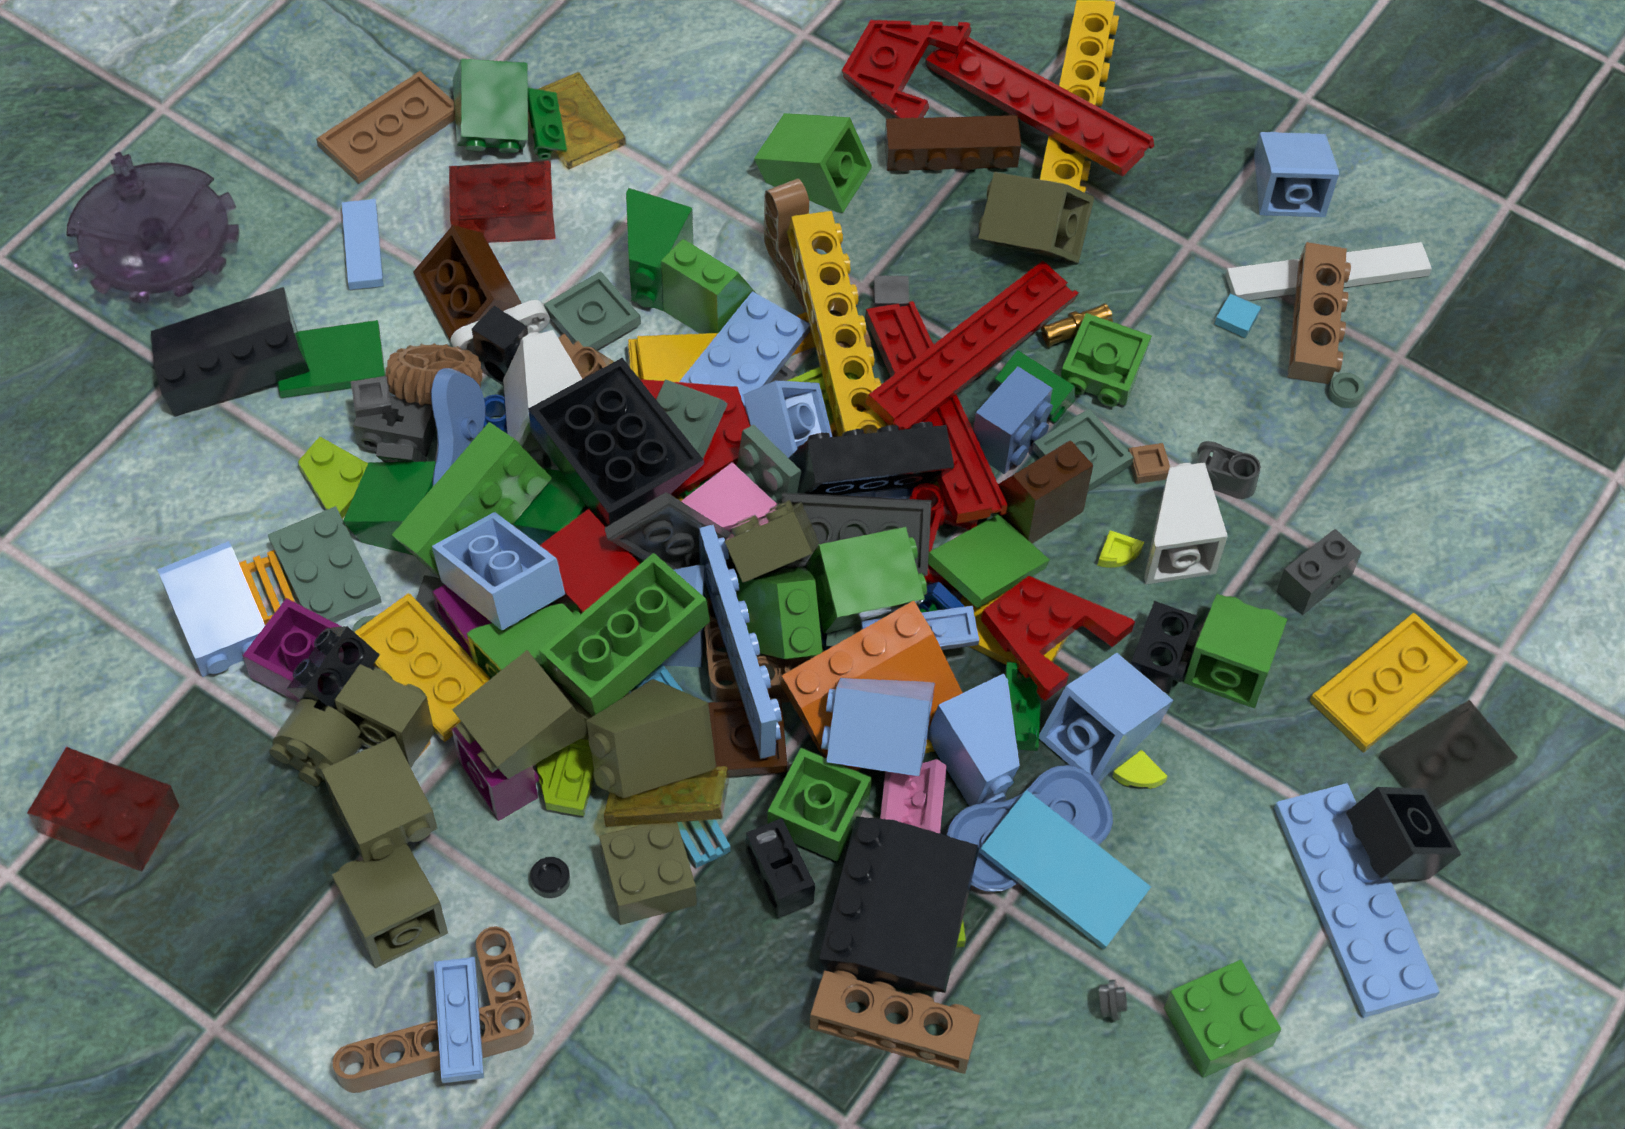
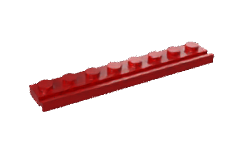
[925,37,1154,177]
[865,261,1079,430]
[865,301,1008,524]

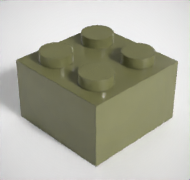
[725,500,819,583]
[335,664,435,768]
[599,817,697,925]

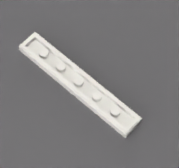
[1225,242,1432,301]

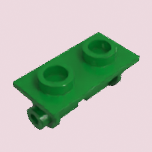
[528,88,567,160]

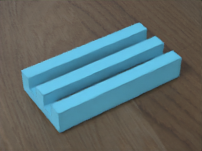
[660,784,731,868]

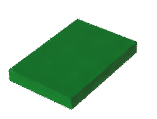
[278,320,386,398]

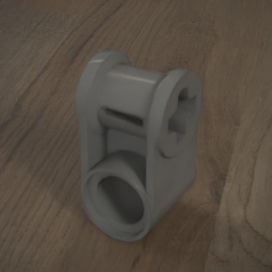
[1195,441,1261,499]

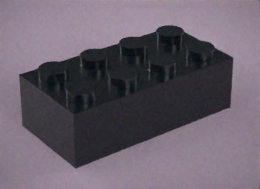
[789,422,955,496]

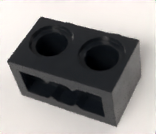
[472,306,528,386]
[1131,601,1199,694]
[287,626,380,711]
[746,818,815,918]

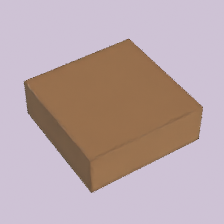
[1128,443,1170,484]

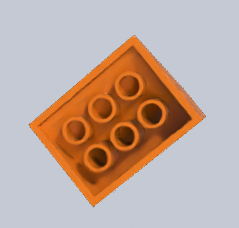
[780,601,963,771]

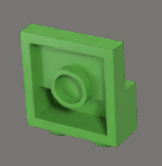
[1061,313,1152,407]

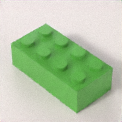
[392,422,552,579]
[539,553,710,716]

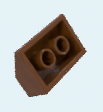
[413,225,522,340]

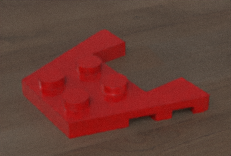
[842,20,971,118]
[640,379,750,497]
[980,576,1135,701]

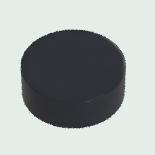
[530,857,570,898]

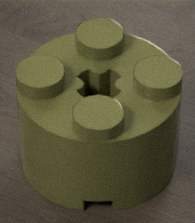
[269,699,364,787]

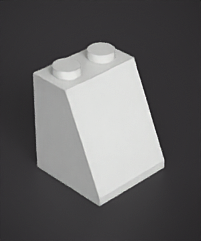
[503,330,582,452]
[1144,462,1228,584]

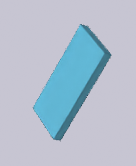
[979,790,1151,950]

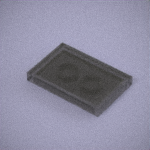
[1379,700,1518,810]

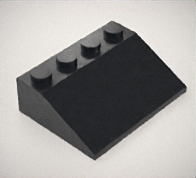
[151,287,310,417]
[528,358,704,527]
[819,817,979,993]

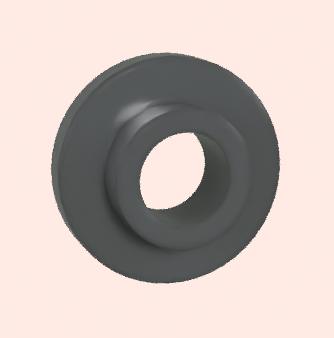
[1099,979,1127,1021]

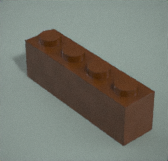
[884,115,1021,171]

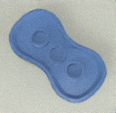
[431,368,485,486]
[947,765,1113,892]

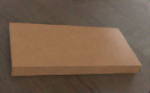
[316,71,455,184]

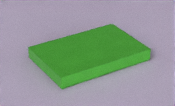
[928,514,1050,608]

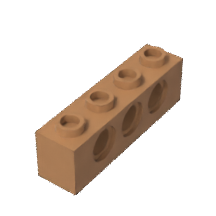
[1287,242,1351,384]
[810,970,981,1074]

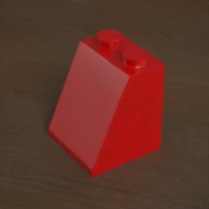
[540,509,640,614]

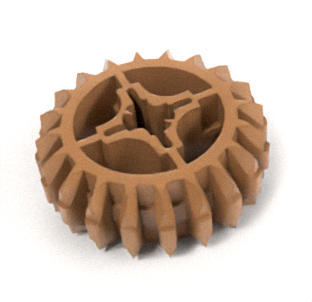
[386,343,483,405]

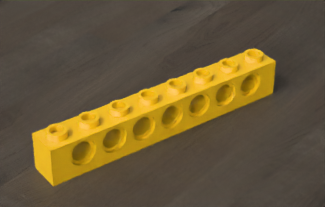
[1040,0,1119,193]
[787,211,889,437]

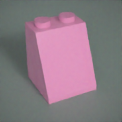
[681,462,777,533]

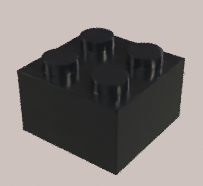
[1346,787,1461,879]

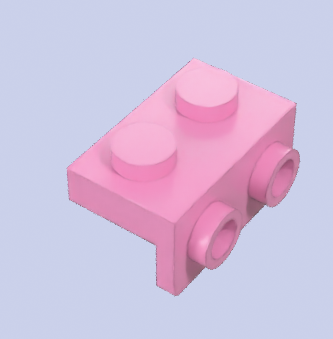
[880,759,947,834]

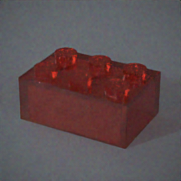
[449,161,556,243]
[27,747,180,872]

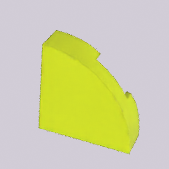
[1097,530,1144,568]
[1112,750,1168,789]

